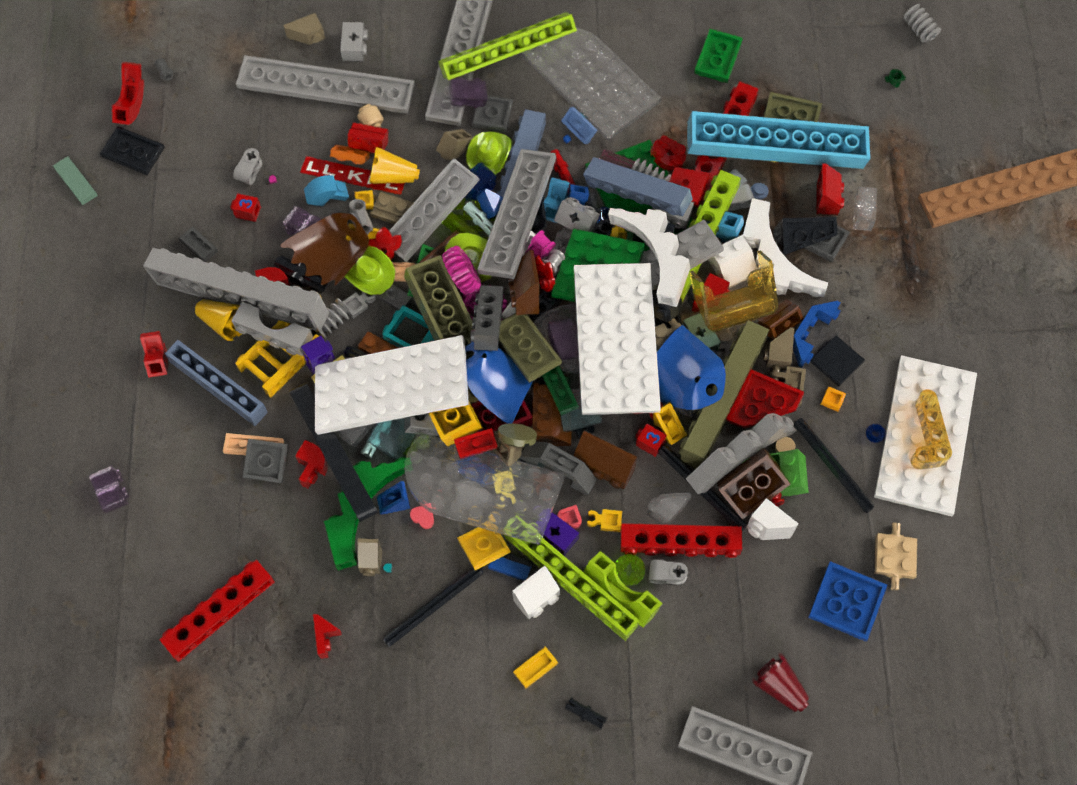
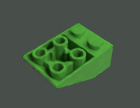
[742,449,809,496]

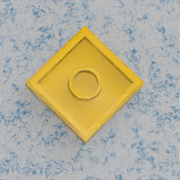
[457,520,511,570]

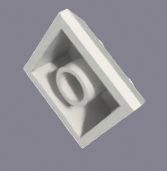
[708,235,759,288]
[747,498,798,540]
[513,566,560,620]

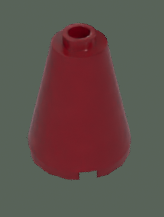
[752,653,809,712]

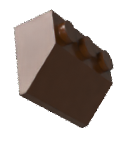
[508,250,539,315]
[532,383,572,446]
[573,431,637,490]
[717,448,791,519]

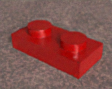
[454,428,498,460]

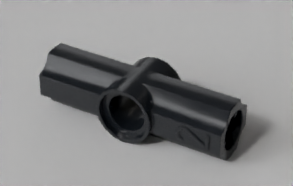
[273,255,329,293]

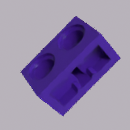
[301,336,335,375]

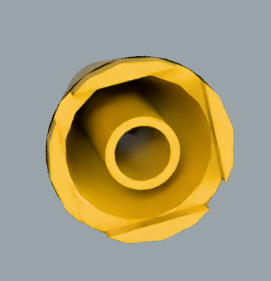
[369,147,420,184]
[195,299,242,341]

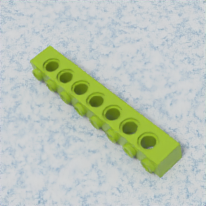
[438,12,577,80]
[680,170,741,303]
[503,516,640,641]

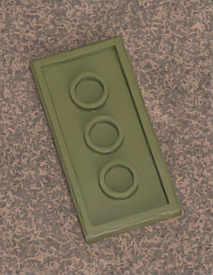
[499,313,562,383]

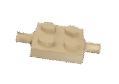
[874,523,917,590]

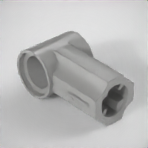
[349,199,373,235]

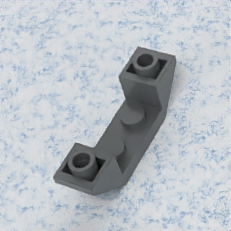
[520,442,597,496]

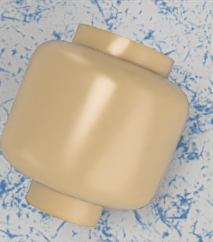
[357,104,384,128]

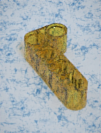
[910,389,952,470]

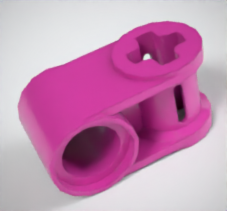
[525,230,556,260]

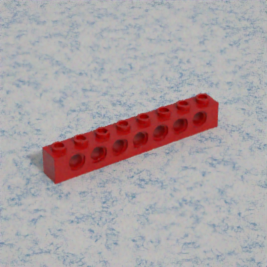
[692,81,759,208]

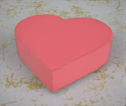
[410,504,434,529]
[557,505,582,530]

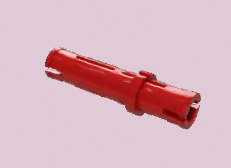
[550,149,576,192]

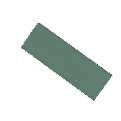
[53,156,98,205]

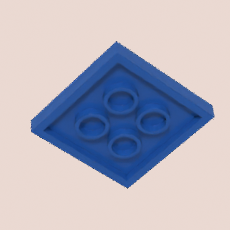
[808,562,887,642]

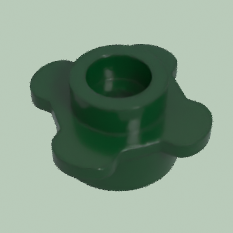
[885,69,906,88]

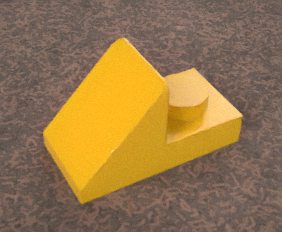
[653,402,687,445]

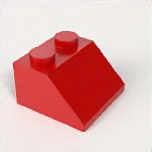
[816,164,844,215]

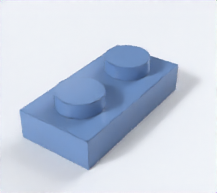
[561,107,597,144]

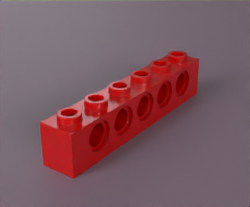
[620,523,742,558]
[159,559,275,662]

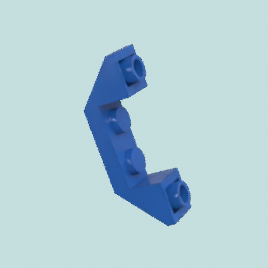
[793,301,841,368]

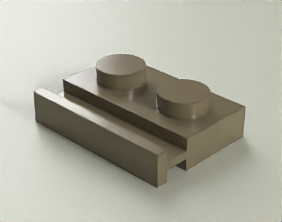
[370,192,413,225]

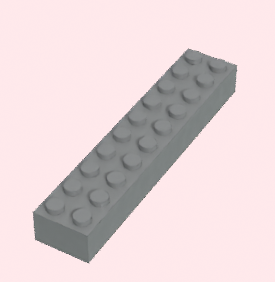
[143,248,329,332]

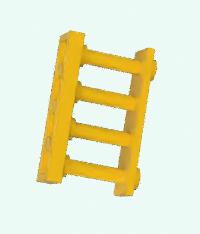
[235,320,319,398]

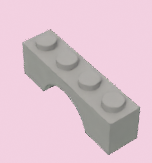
[232,302,313,356]

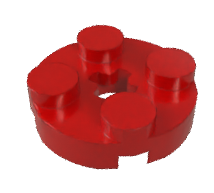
[650,136,686,170]

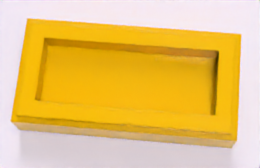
[513,646,558,689]

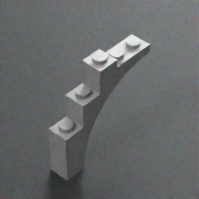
[686,413,797,494]

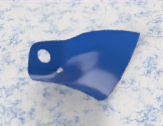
[657,325,726,410]
[465,342,533,424]

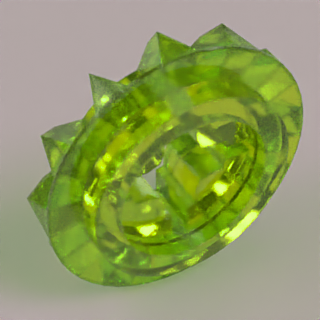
[615,554,645,586]

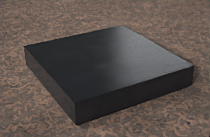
[811,335,865,387]

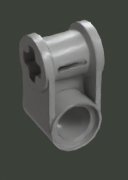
[233,148,262,185]
[721,184,755,212]
[543,249,565,277]
[649,560,688,585]

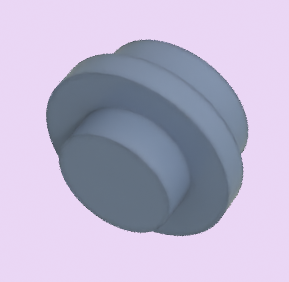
[751,183,769,200]

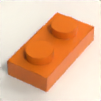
[330,145,370,164]

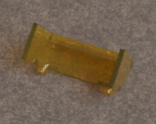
[690,250,778,331]

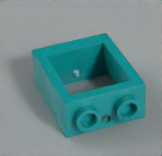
[382,305,434,348]

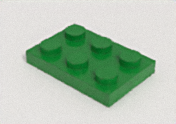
[694,29,743,83]

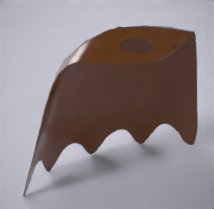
[280,213,369,286]

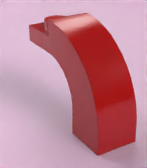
[112,62,144,125]

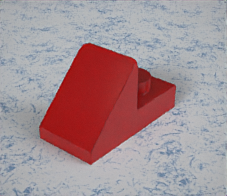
[313,614,342,659]

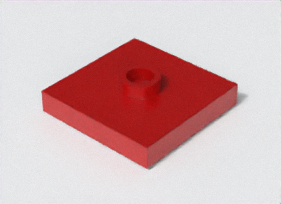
[669,167,710,206]

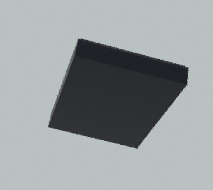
[99,126,165,175]

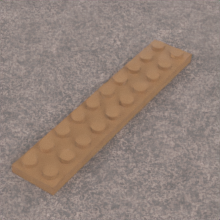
[918,149,1077,228]

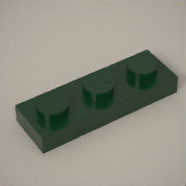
[542,365,579,415]

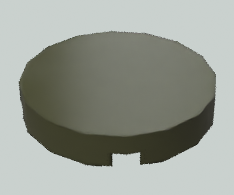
[497,424,537,447]

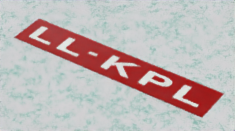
[300,156,405,195]

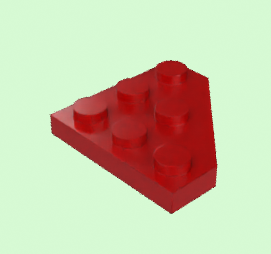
[726,369,804,429]

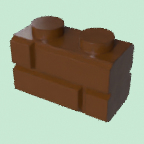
[757,299,804,340]

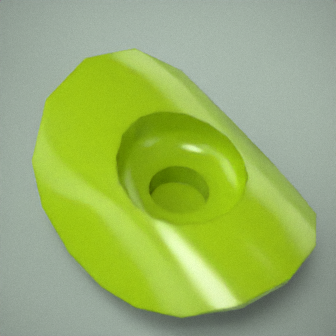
[466,132,512,178]
[445,233,492,283]
[344,246,395,295]

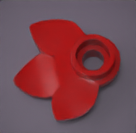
[368,227,402,260]
[535,255,555,292]

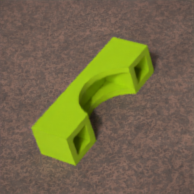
[583,551,663,628]

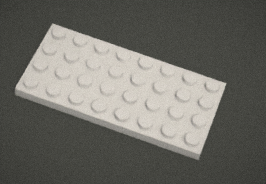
[574,263,661,415]
[315,335,469,435]
[874,355,977,516]

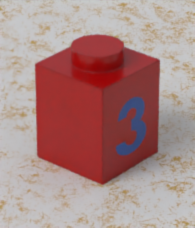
[231,193,261,222]
[635,424,667,457]

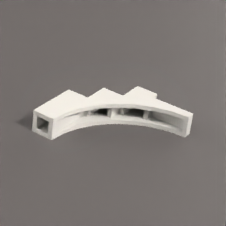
[743,198,828,298]
[608,208,690,307]

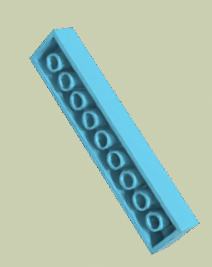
[687,111,870,169]

